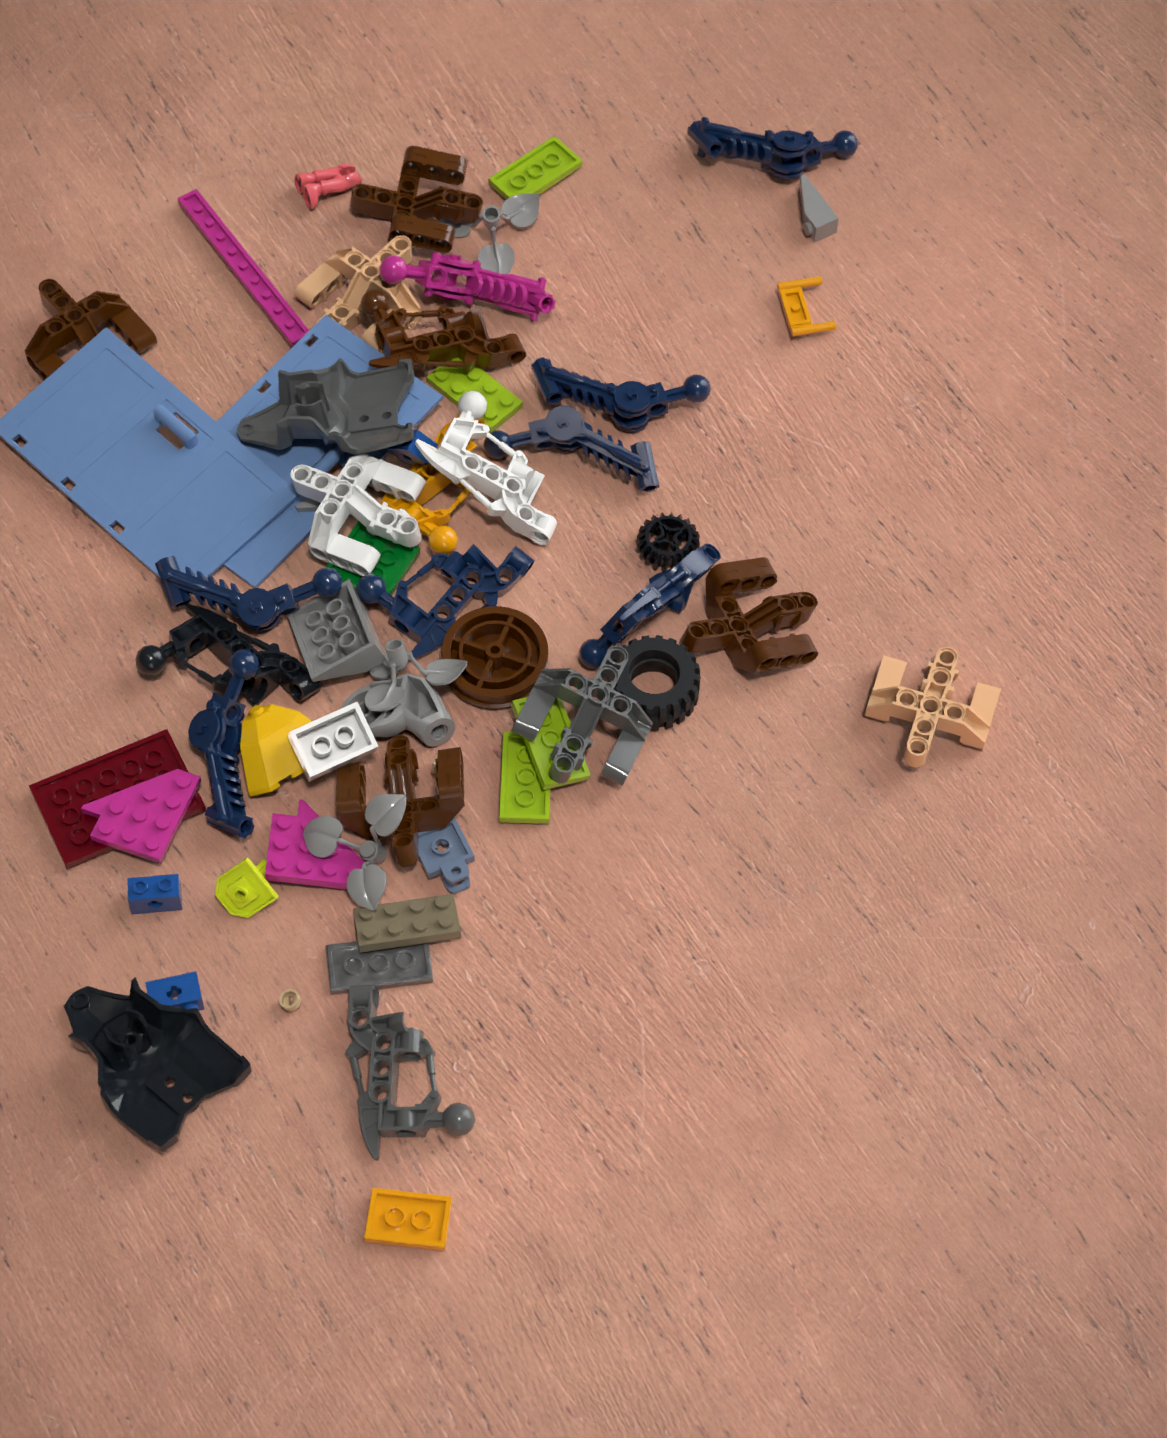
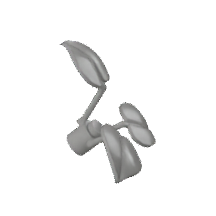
[438,193,540,274]
[364,639,467,711]
[303,794,406,911]

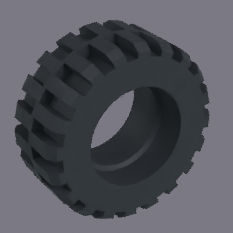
[608,635,701,730]

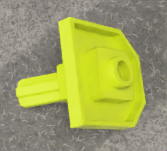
[215,857,278,918]

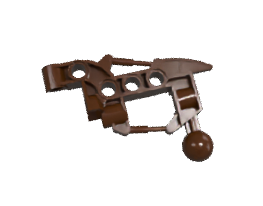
[361,289,527,372]

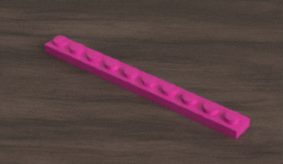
[178,189,312,347]

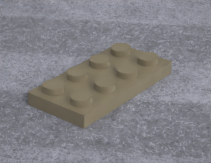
[353,894,461,952]

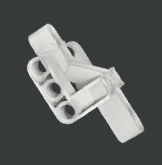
[290,454,426,576]

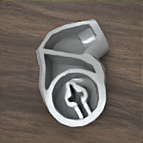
[341,673,455,747]

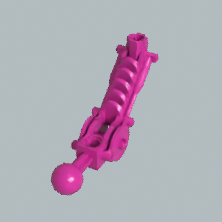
[379,252,556,322]

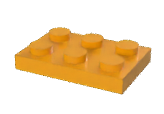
[364,1188,452,1251]

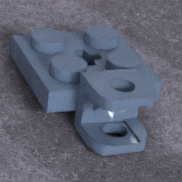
[418,817,475,894]

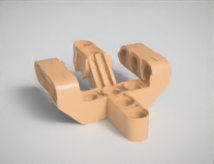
[294,236,421,354]
[865,647,1001,767]

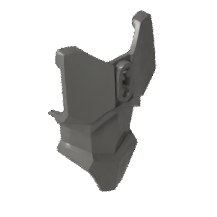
[237,358,415,455]

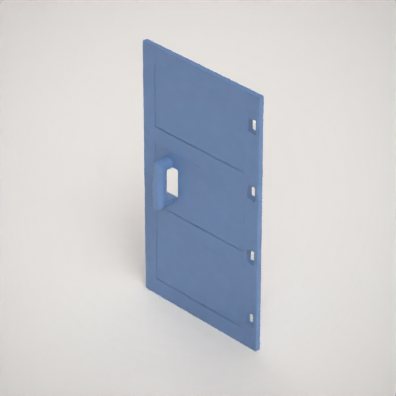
[217,315,443,588]
[0,327,300,596]

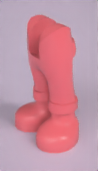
[294,163,362,210]

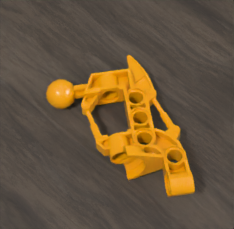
[379,413,486,554]

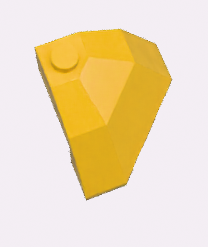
[240,704,312,797]

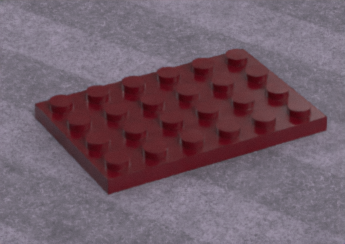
[29,729,206,869]

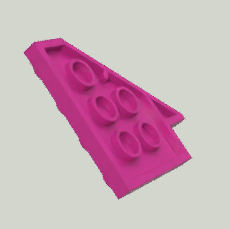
[81,769,201,864]
[265,799,365,890]

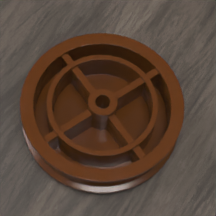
[442,606,549,709]

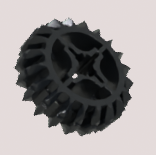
[637,512,700,571]

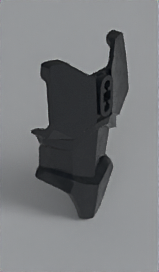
[64,977,252,1152]

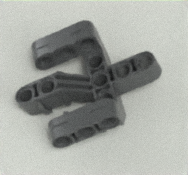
[511,646,653,786]

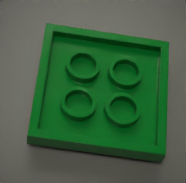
[326,521,420,595]

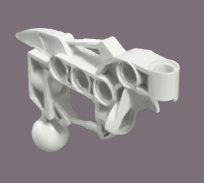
[415,391,557,545]

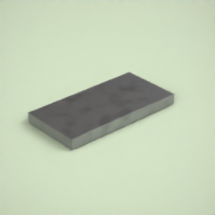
[326,941,433,995]

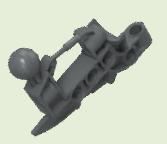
[346,985,475,1160]

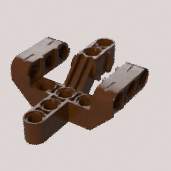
[350,146,483,253]
[25,279,158,381]
[679,557,819,673]
[336,735,465,866]

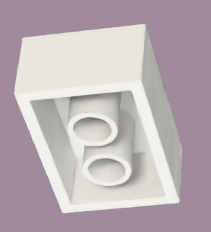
[288,702,378,782]

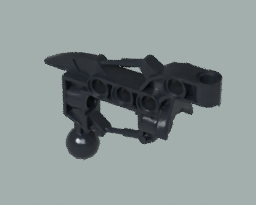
[135,604,321,707]

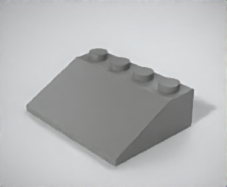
[287,579,387,682]

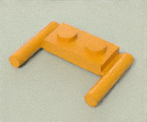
[777,276,837,337]

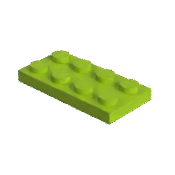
[488,136,583,200]
[426,357,523,432]
[511,697,591,790]
[499,731,551,824]

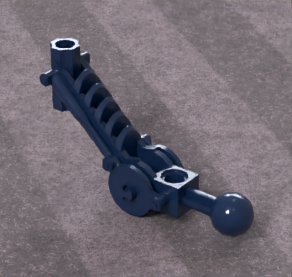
[687,117,858,179]
[531,357,711,433]
[484,405,660,492]
[155,556,342,632]
[188,649,259,838]

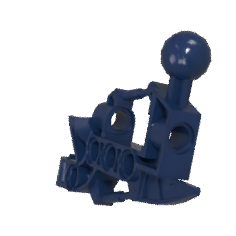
[579,543,721,669]
[356,544,535,661]

